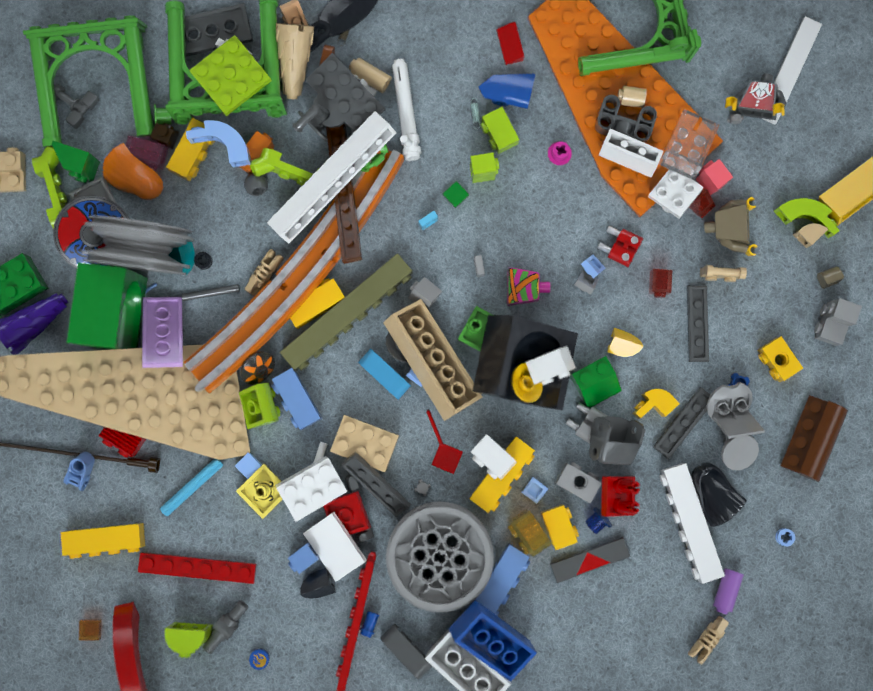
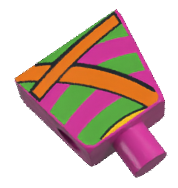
[507,268,551,306]

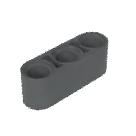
[380,624,433,680]

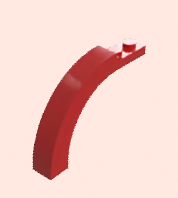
[112,602,147,691]

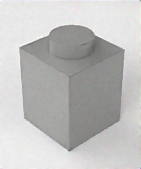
[408,277,442,309]

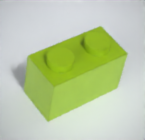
[480,107,519,154]
[470,152,499,183]

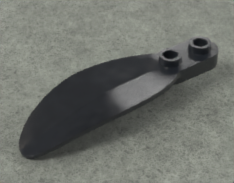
[310,0,378,52]

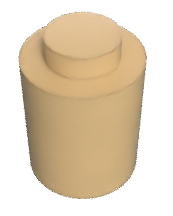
[617,86,647,108]

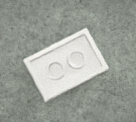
[303,512,367,582]

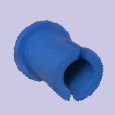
[360,611,379,638]

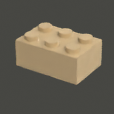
[330,415,399,472]

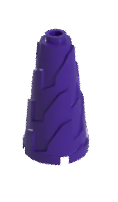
[0,293,69,355]

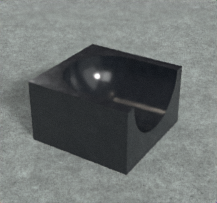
[472,315,578,411]

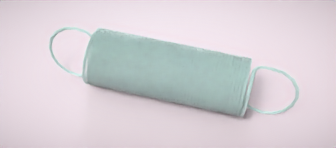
[471,98,480,129]

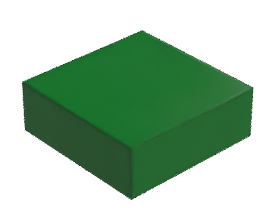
[443,181,469,208]

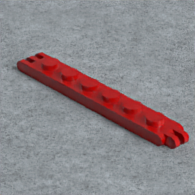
[336,552,377,691]

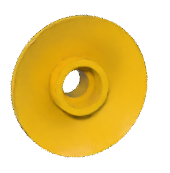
[512,363,543,403]

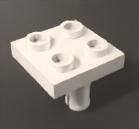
[648,166,704,219]

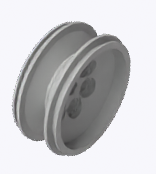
[81,216,194,275]
[386,501,494,612]

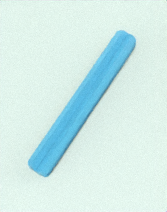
[160,459,223,516]

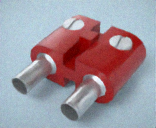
[598,226,644,267]

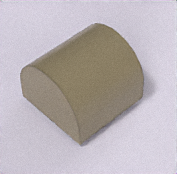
[817,266,845,289]

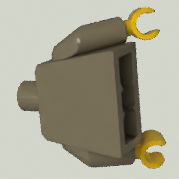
[704,197,757,256]

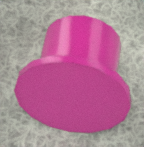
[548,142,572,165]

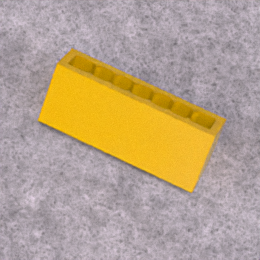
[819,157,873,226]

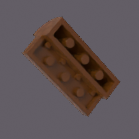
[781,395,848,482]

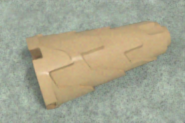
[276,23,314,99]

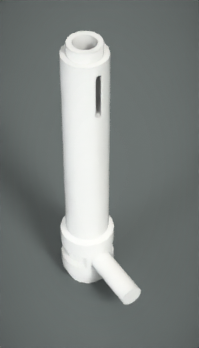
[392,59,421,161]

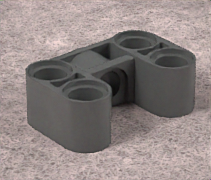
[595,95,657,143]

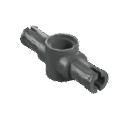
[203,600,248,654]

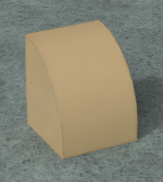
[793,224,828,248]

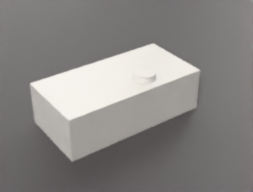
[425,629,511,691]

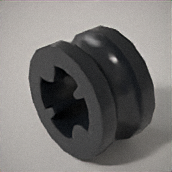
[194,252,213,270]

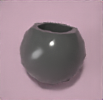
[244,173,268,196]

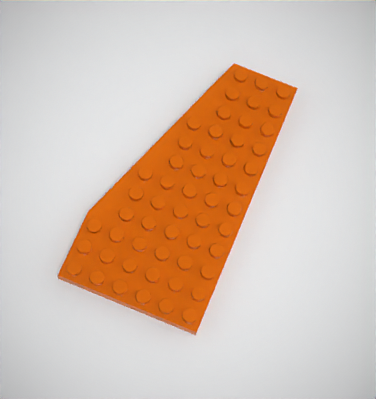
[528,0,723,217]

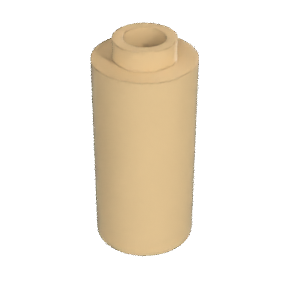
[349,58,392,93]

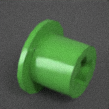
[154,104,171,125]

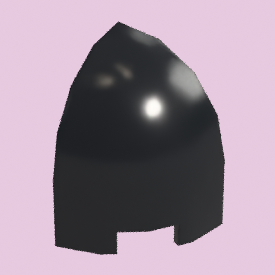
[300,568,336,599]

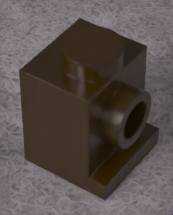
[150,123,180,149]

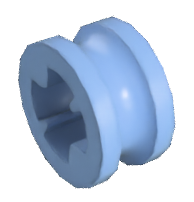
[775,528,795,546]

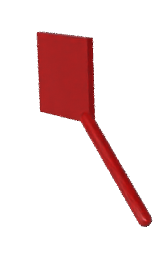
[426,410,463,474]

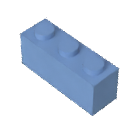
[272,368,322,430]

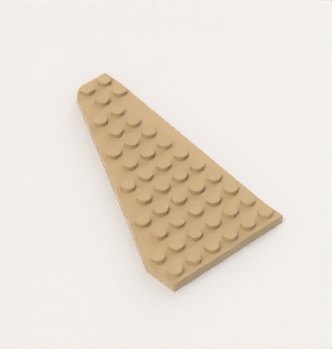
[0,345,250,460]

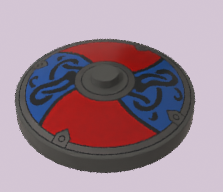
[53,196,129,269]

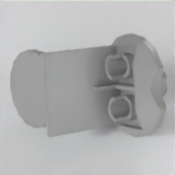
[706,382,765,470]

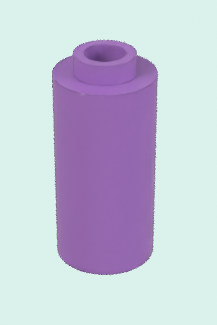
[713,568,744,615]

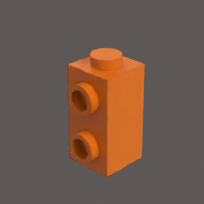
[240,131,274,174]

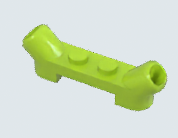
[32,146,67,228]
[250,148,319,186]

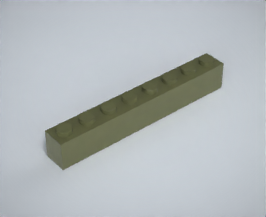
[279,253,413,371]

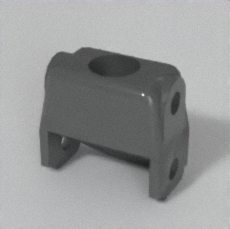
[589,416,646,465]

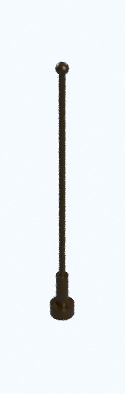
[0,442,160,473]

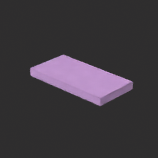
[142,297,183,368]

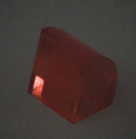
[689,188,716,218]

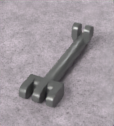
[345,475,374,542]

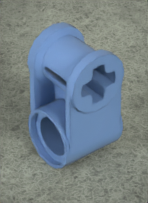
[63,452,95,491]

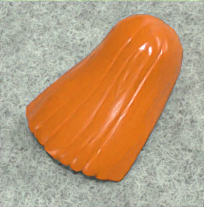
[102,143,163,200]

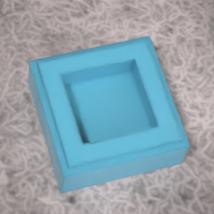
[418,211,438,230]

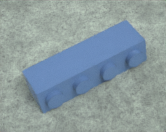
[470,543,530,616]

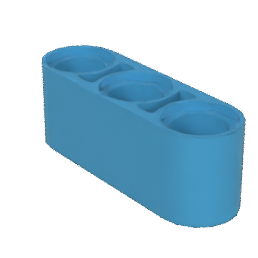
[358,348,411,400]

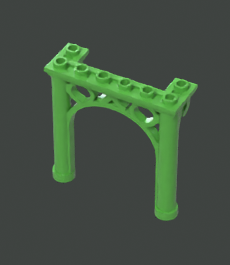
[165,0,287,124]
[578,0,701,76]
[23,15,154,147]

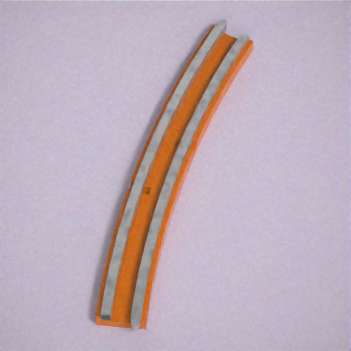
[183,150,404,393]

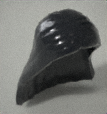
[691,463,747,527]

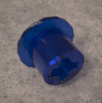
[585,507,612,534]

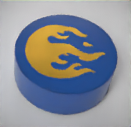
[249,649,270,670]

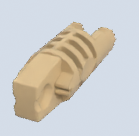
[245,249,283,296]
[688,616,729,664]

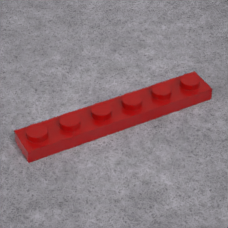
[138,552,257,584]

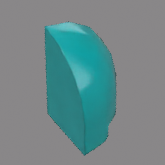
[168,242,195,275]

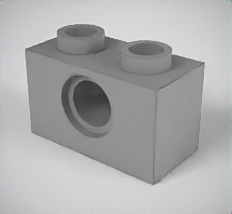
[555,462,602,503]

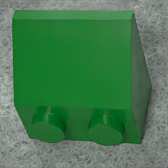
[52,141,100,184]
[570,356,622,408]

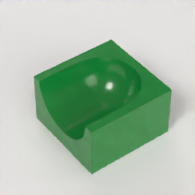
[67,262,148,350]

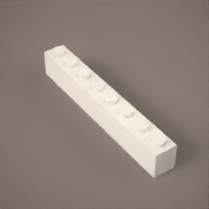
[267,112,396,243]

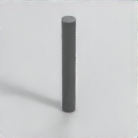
[182,284,240,301]

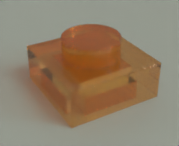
[79,619,101,641]

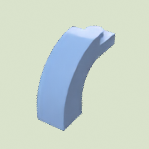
[186,120,251,167]

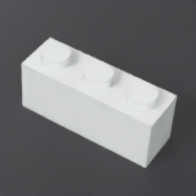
[599,129,664,177]

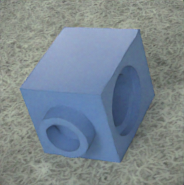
[288,542,319,574]

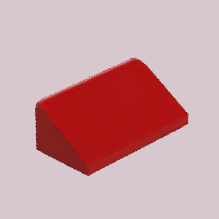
[496,22,524,65]

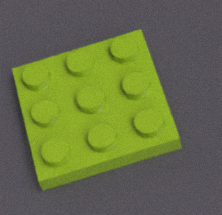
[189,35,272,116]

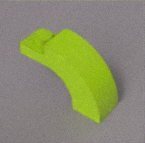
[773,198,840,238]

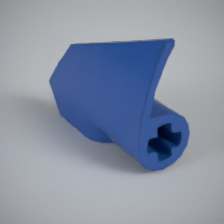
[478,74,535,109]

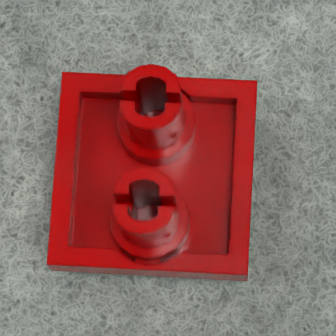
[601,476,640,517]

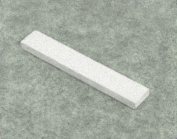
[763,16,822,125]

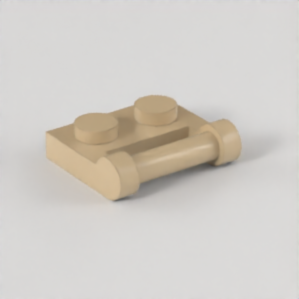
[700,265,747,282]

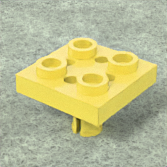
[236,464,283,519]

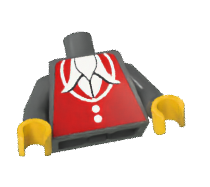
[725,73,787,120]

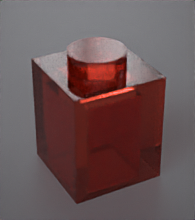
[649,269,672,298]

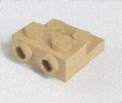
[0,148,26,192]

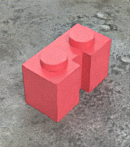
[696,159,733,196]

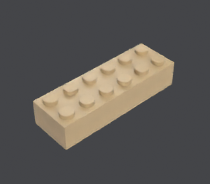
[383,299,482,421]

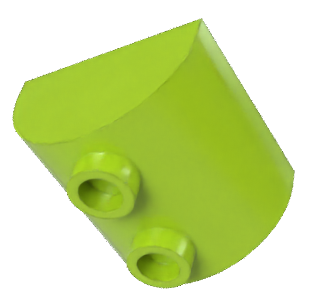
[239,383,280,429]
[164,622,213,658]

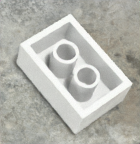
[275,456,347,522]

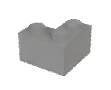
[814,298,862,346]

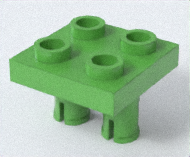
[458,306,492,352]

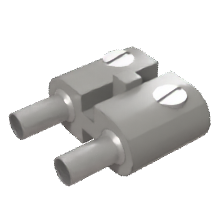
[566,402,608,444]

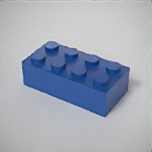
[449,600,537,682]

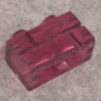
[126,135,169,171]

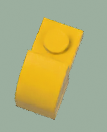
[633,389,680,419]

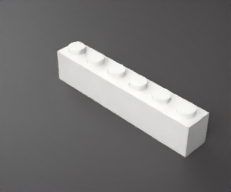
[659,463,725,584]

